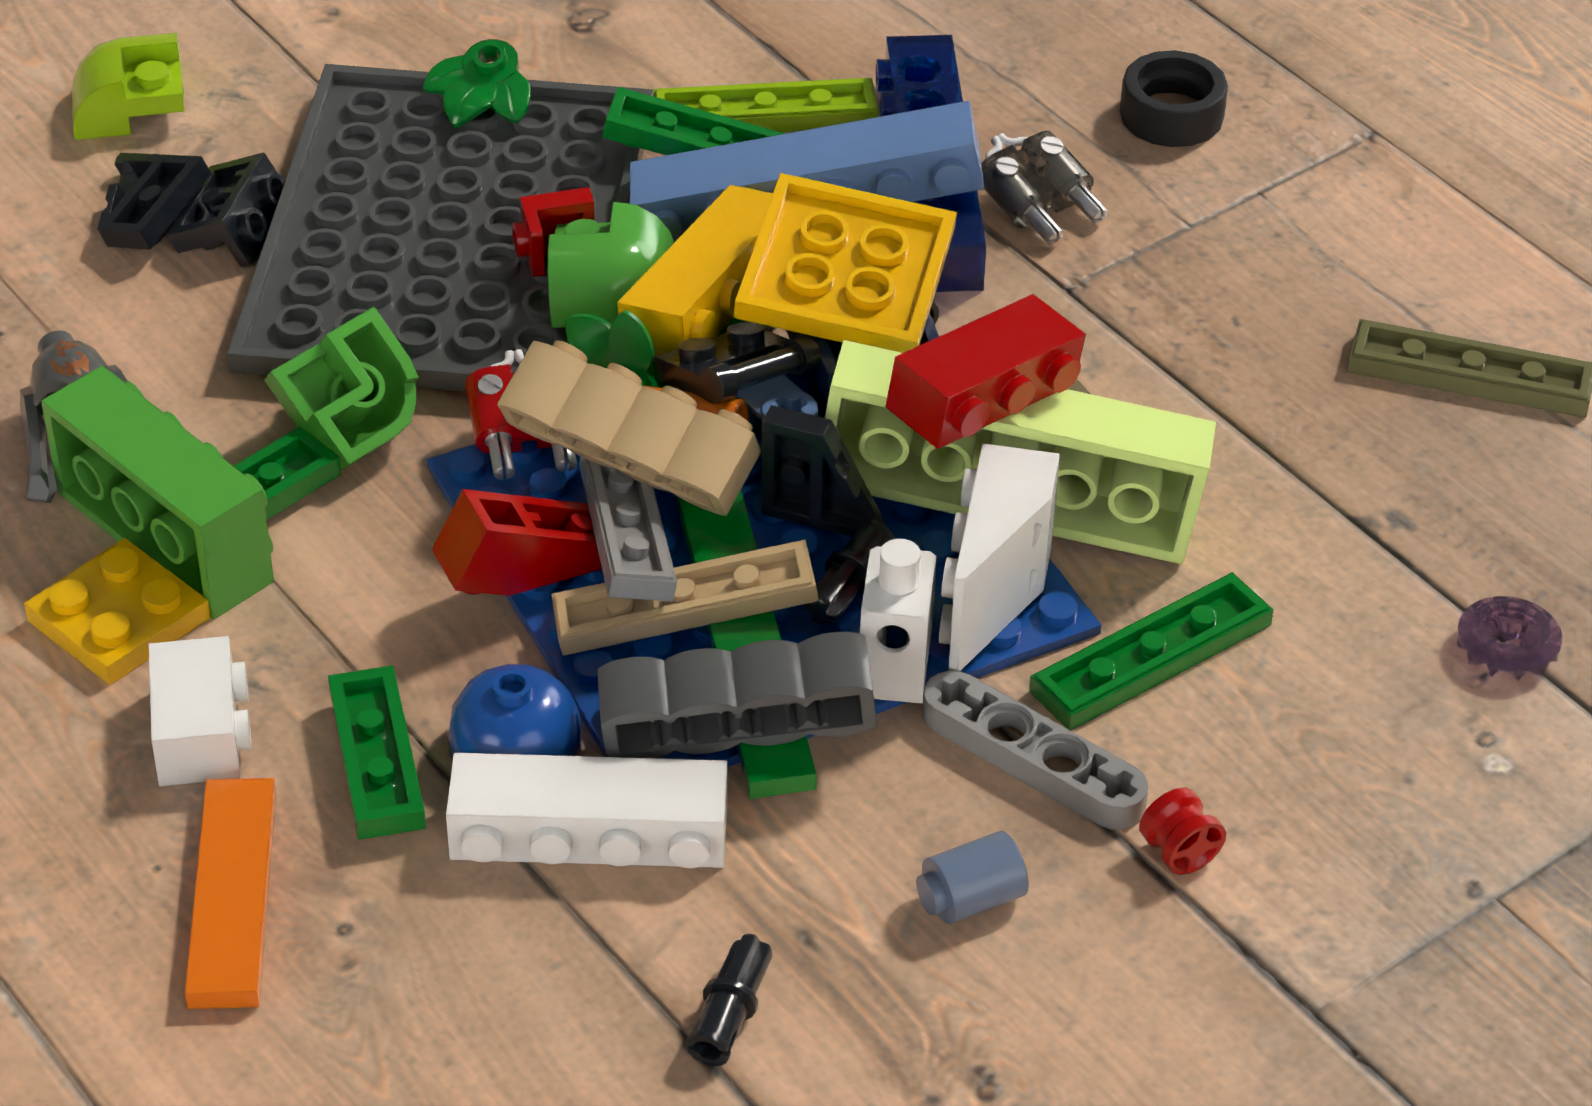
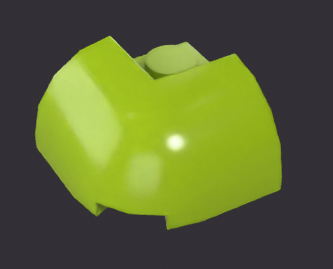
[72,32,185,140]

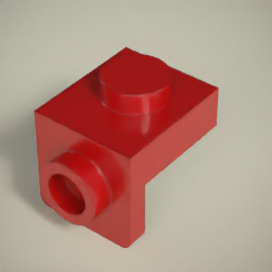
[512,187,595,277]

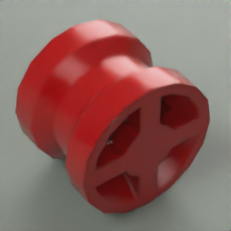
[1139,787,1227,875]

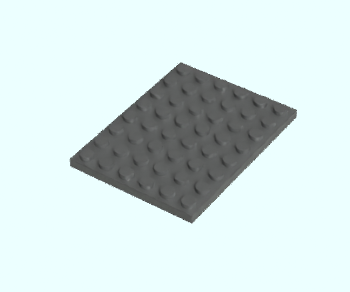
[227,64,654,392]

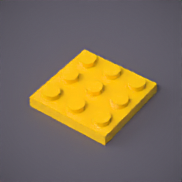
[734,173,957,353]

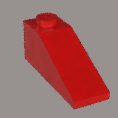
[432,489,602,596]

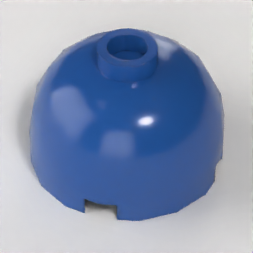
[448,664,582,762]

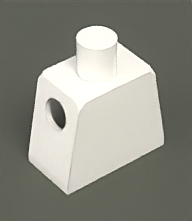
[860,539,936,703]

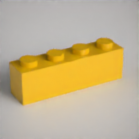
[617,185,773,361]

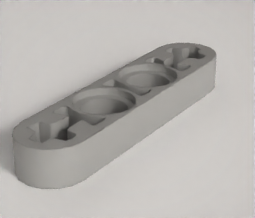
[923,671,1148,830]

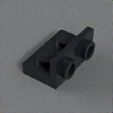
[166,152,285,267]

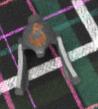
[20,330,127,503]

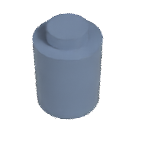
[916,831,1029,924]

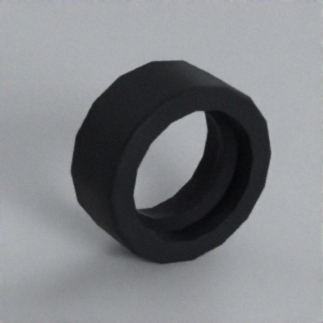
[1120,50,1228,147]

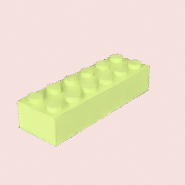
[825,340,1216,565]

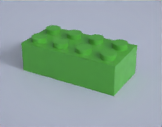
[41,365,274,620]

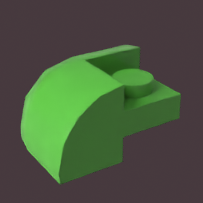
[548,202,674,328]
[264,307,419,470]

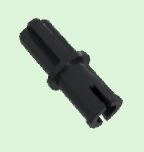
[805,519,895,625]
[685,934,772,1066]

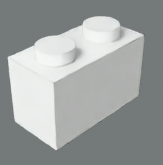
[149,636,252,786]

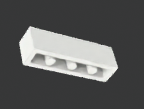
[446,753,727,868]

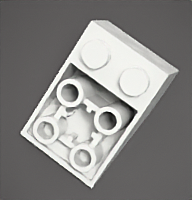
[939,444,1060,671]

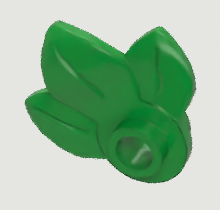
[423,39,531,128]
[565,310,658,387]

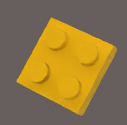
[24,538,211,686]

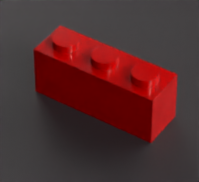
[885,294,1086,449]

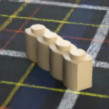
[497,340,761,516]

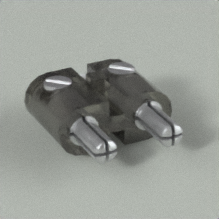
[982,130,1108,245]

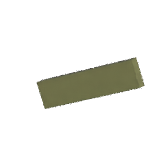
[1347,319,1592,418]

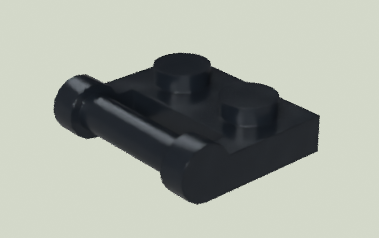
[654,322,821,404]

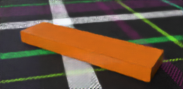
[185,778,276,1009]

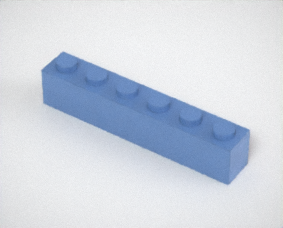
[630,101,984,242]

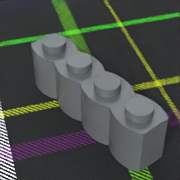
[597,632,877,759]

